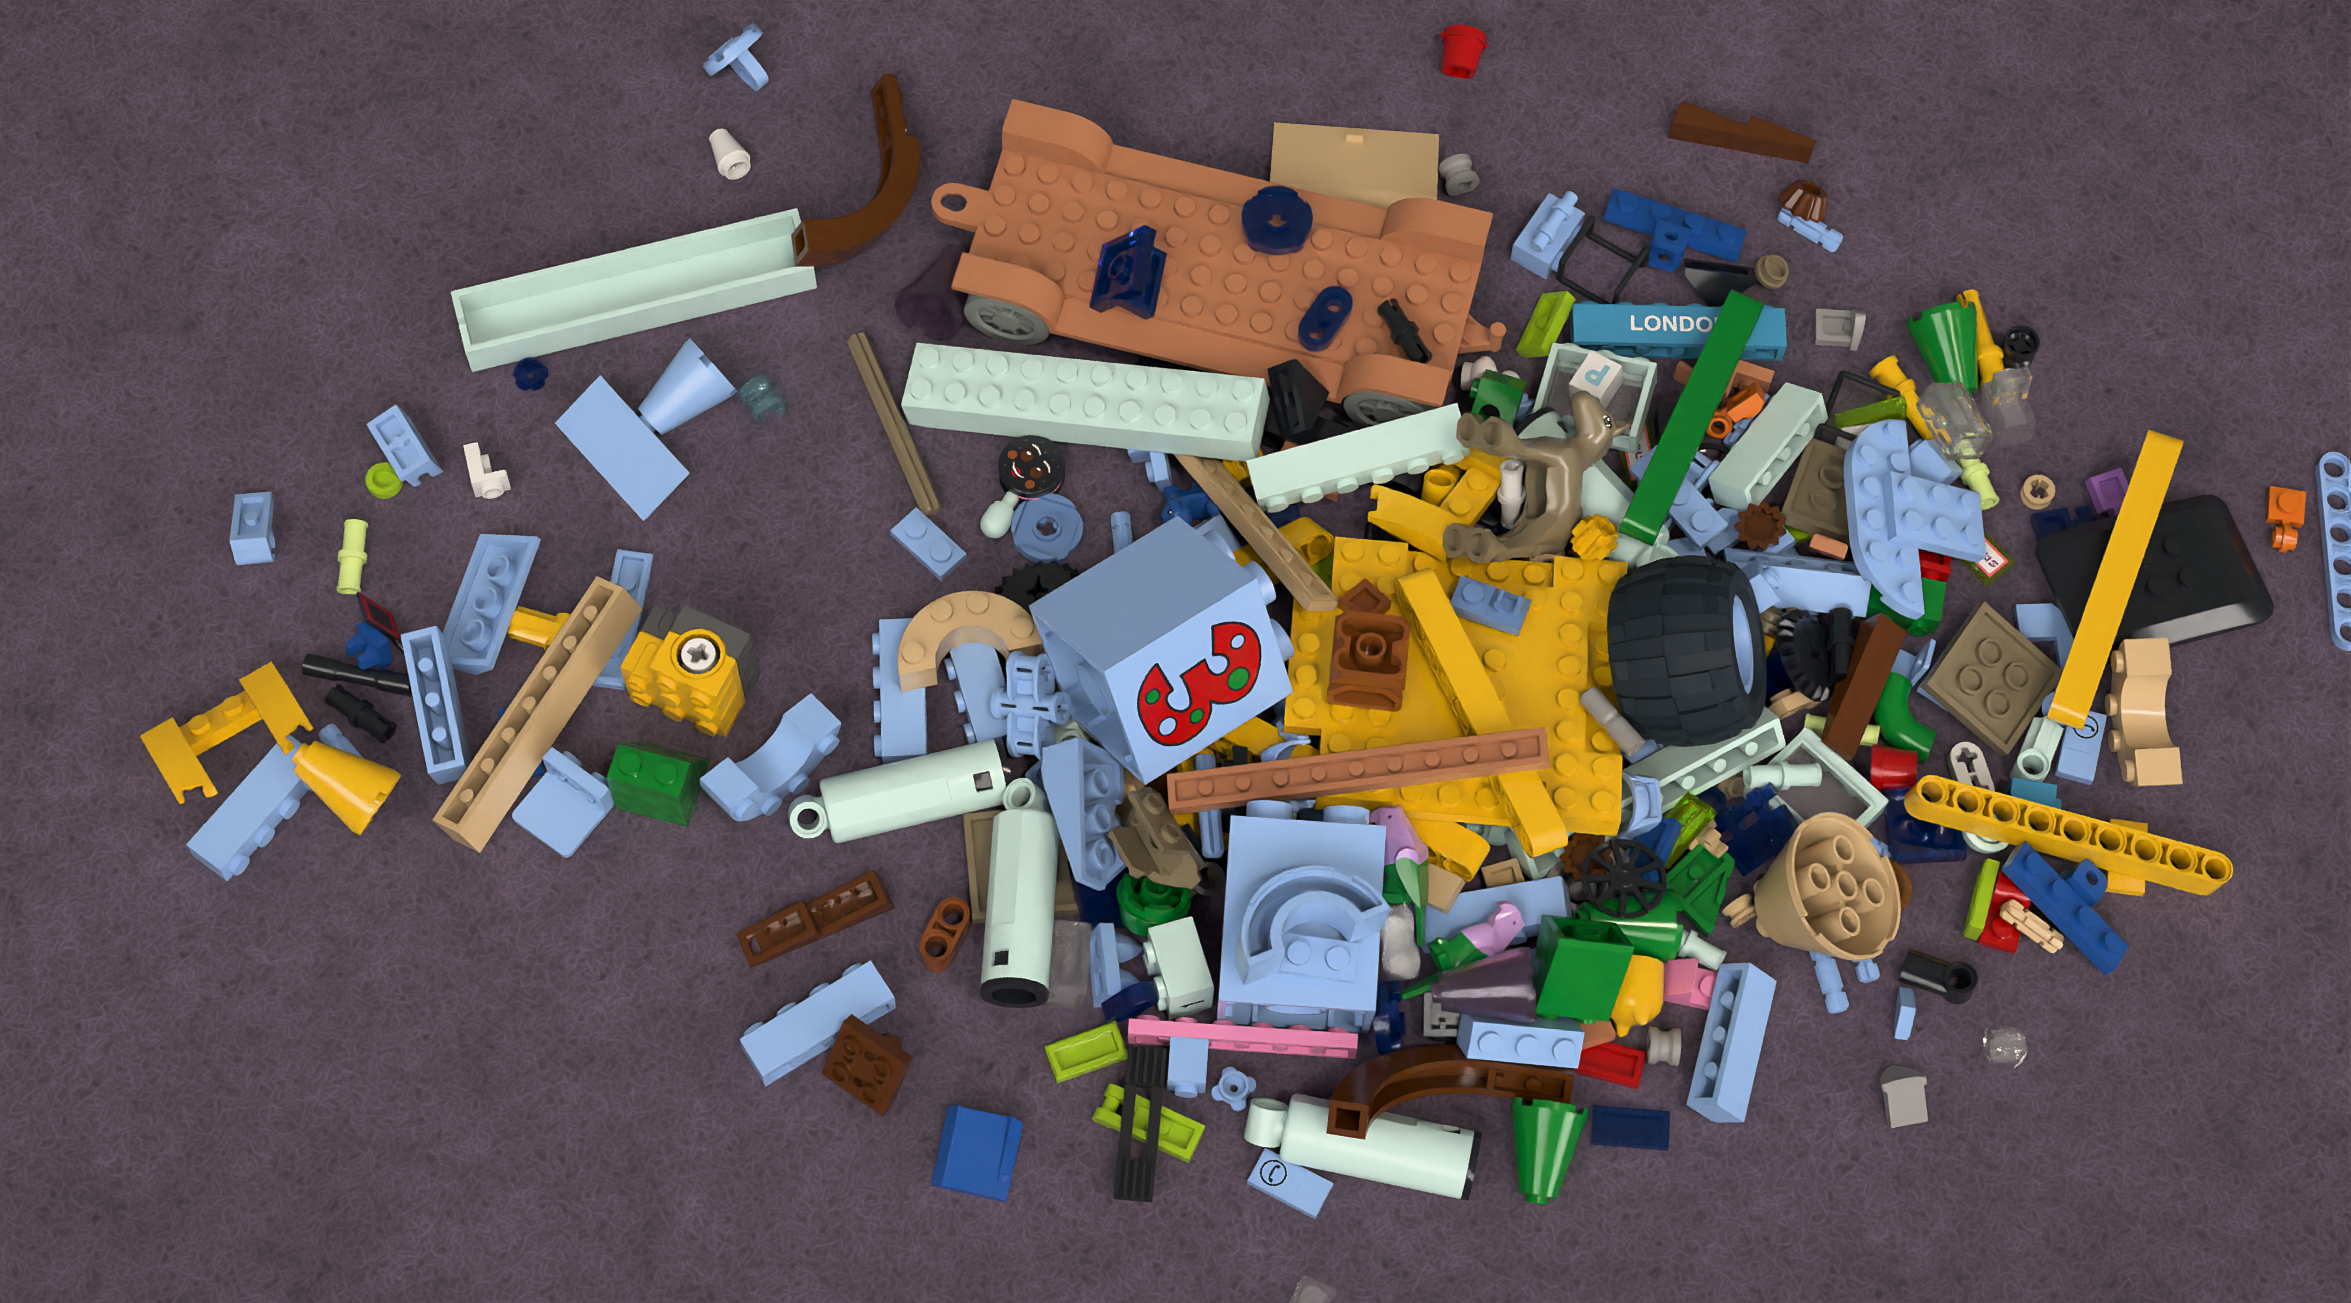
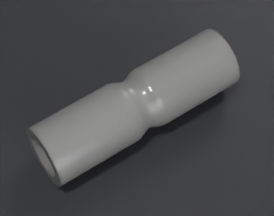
[1579,687,1645,756]

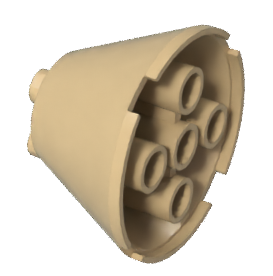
[1753,812,1901,961]

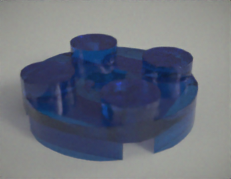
[1241,186,1313,255]
[1373,980,1407,1056]

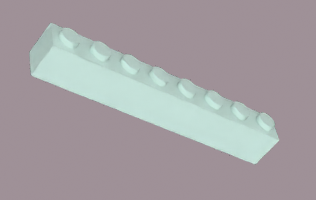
[1504,706,1786,881]

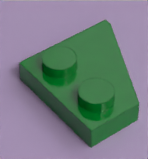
[1658,843,1735,938]

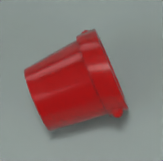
[1440,25,1488,79]
[1870,744,1918,792]

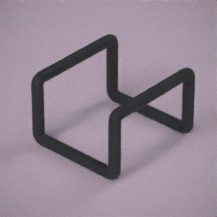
[1556,215,1650,304]
[1813,371,1901,441]

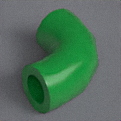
[1873,671,1937,765]

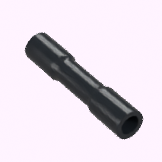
[302,654,412,697]

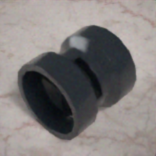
[2000,325,2040,371]

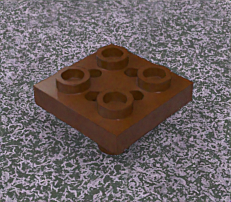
[822,1014,913,1116]

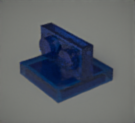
[1089,225,1167,320]

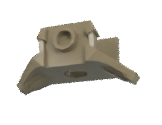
[1107,786,1202,889]

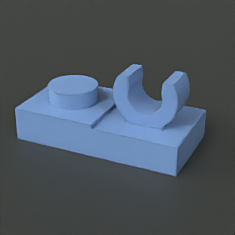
[1450,575,1531,636]

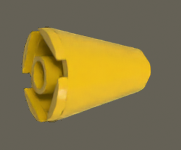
[292,740,401,836]

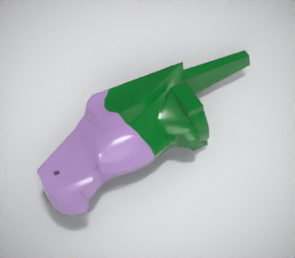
[1369,805,1428,946]
[1399,900,1525,1000]

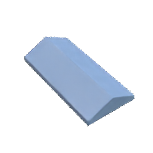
[443,534,541,675]

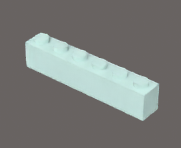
[1246,403,1470,513]

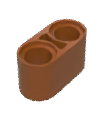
[919,897,971,972]

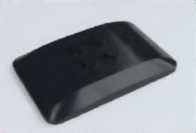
[2035,495,2274,665]

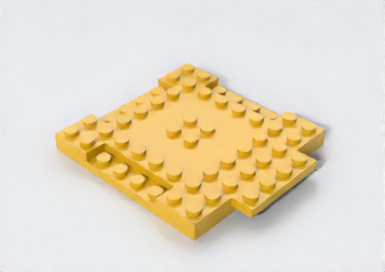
[1283,537,1628,836]

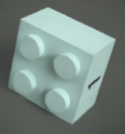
[1142,916,1214,1020]

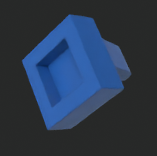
[345,620,393,670]

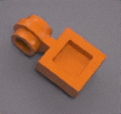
[1706,381,1765,439]
[2265,486,2306,553]

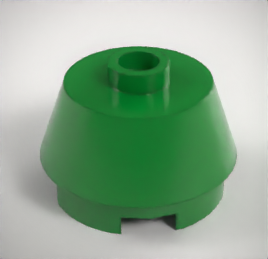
[1116,874,1191,937]

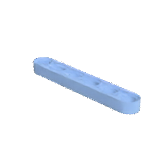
[2315,452,2351,651]

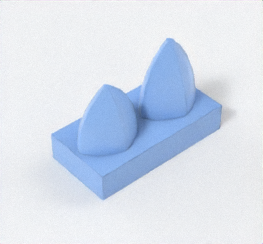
[1085,923,1143,1007]

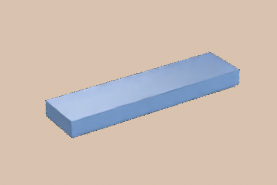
[592,549,654,690]

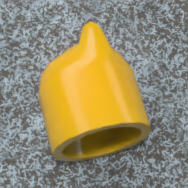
[1610,955,1664,1038]

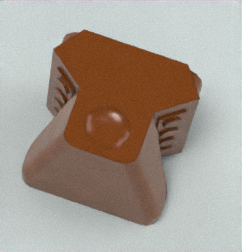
[1327,610,1411,712]

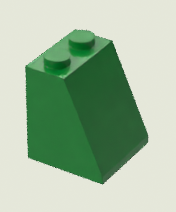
[606,740,710,827]
[1526,914,1634,1025]

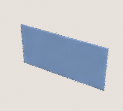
[555,376,690,521]

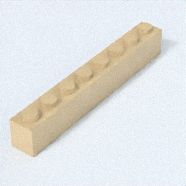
[432,576,643,853]

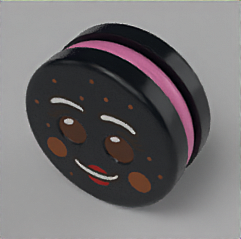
[998,435,1065,504]

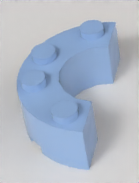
[700,693,841,822]
[1236,865,1391,986]

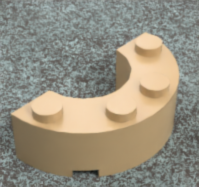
[898,591,1045,692]
[2105,638,2183,787]

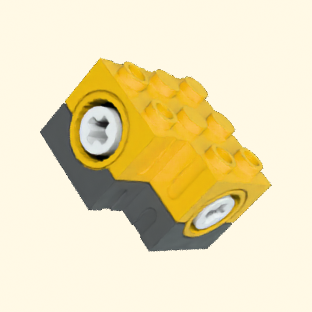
[620,605,760,737]

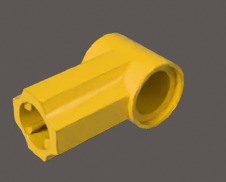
[1421,463,1465,507]
[508,606,571,651]

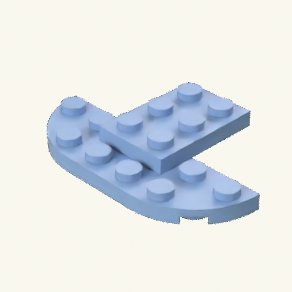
[1843,419,1986,620]

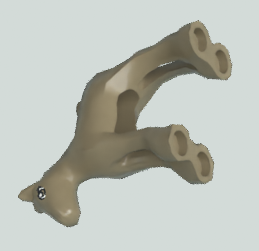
[1443,390,1629,563]

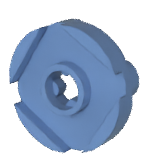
[1011,493,1083,564]

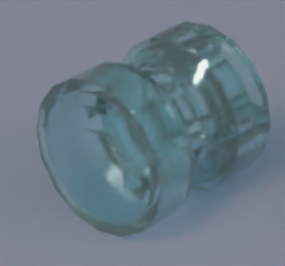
[739,375,787,425]

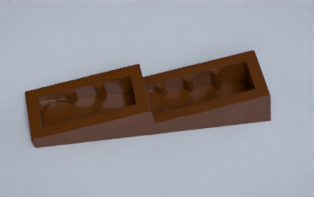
[1668,101,1816,163]
[1820,612,1907,761]
[736,870,895,968]

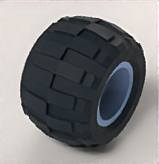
[1607,555,1767,747]

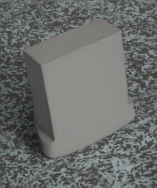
[1814,309,1866,351]
[1880,1065,1928,1128]

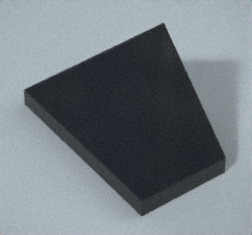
[1684,258,1755,307]
[1267,359,1330,439]

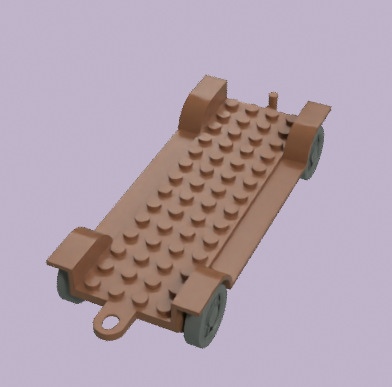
[931,99,1506,426]

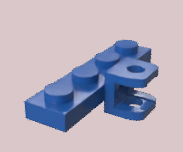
[1603,188,1747,273]
[2001,841,2129,975]

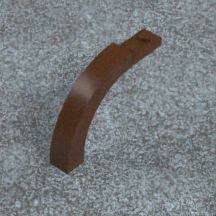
[791,74,920,267]
[1326,1045,1575,1140]

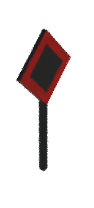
[356,592,404,654]

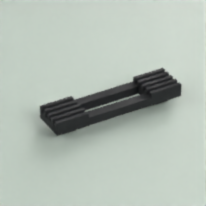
[1114,1045,1167,1202]

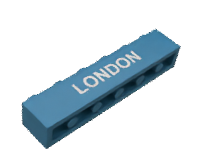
[1570,301,1787,361]

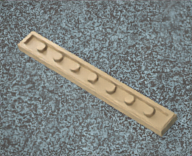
[1174,454,1339,611]

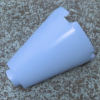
[638,339,738,435]

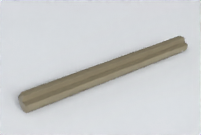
[847,332,941,517]

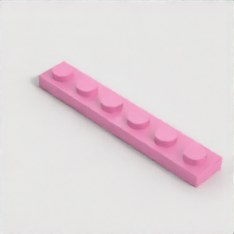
[1128,1015,1358,1059]

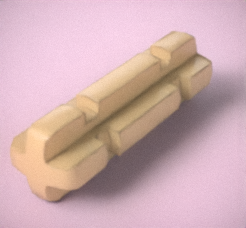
[2000,899,2064,953]

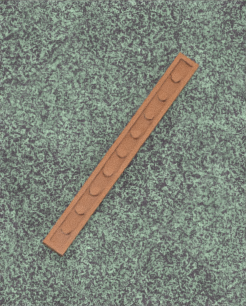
[1167,727,1550,815]

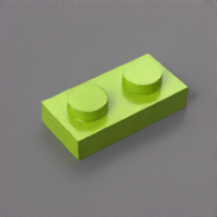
[1516,291,1576,358]

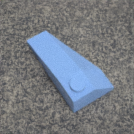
[1041,737,1124,891]

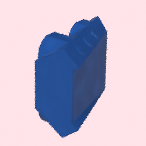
[931,1104,1023,1202]

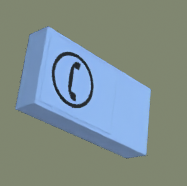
[2054,711,2107,785]
[1247,1148,1334,1219]

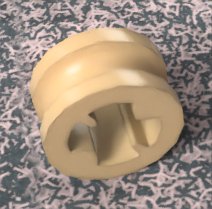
[2020,475,2055,510]
[1722,893,1757,928]

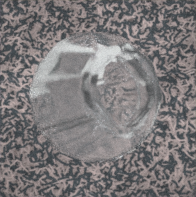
[1982,1022,2028,1070]

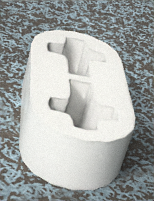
[1947,742,1995,806]

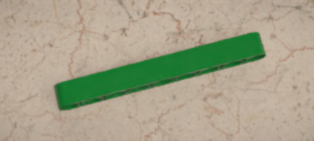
[1618,289,1765,547]

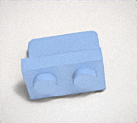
[512,747,615,858]

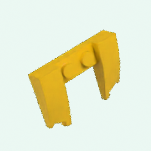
[1368,448,1520,563]
[140,661,313,804]

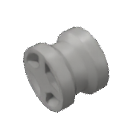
[1438,154,1480,196]
[1646,1026,1681,1066]

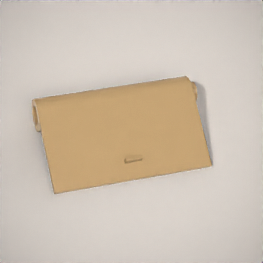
[1270,122,1439,210]

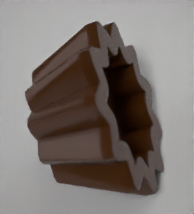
[1778,179,1827,223]
[1734,501,1786,551]
[1559,832,1614,881]

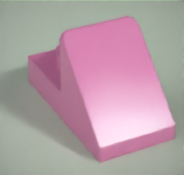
[1663,958,1718,1010]

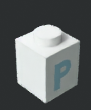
[1569,351,1623,409]

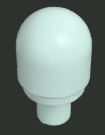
[980,492,1019,538]
[1464,823,1511,846]

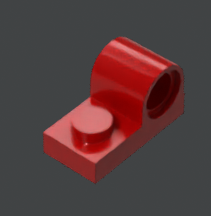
[1977,869,2031,954]

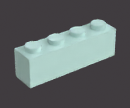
[1708,382,1828,512]

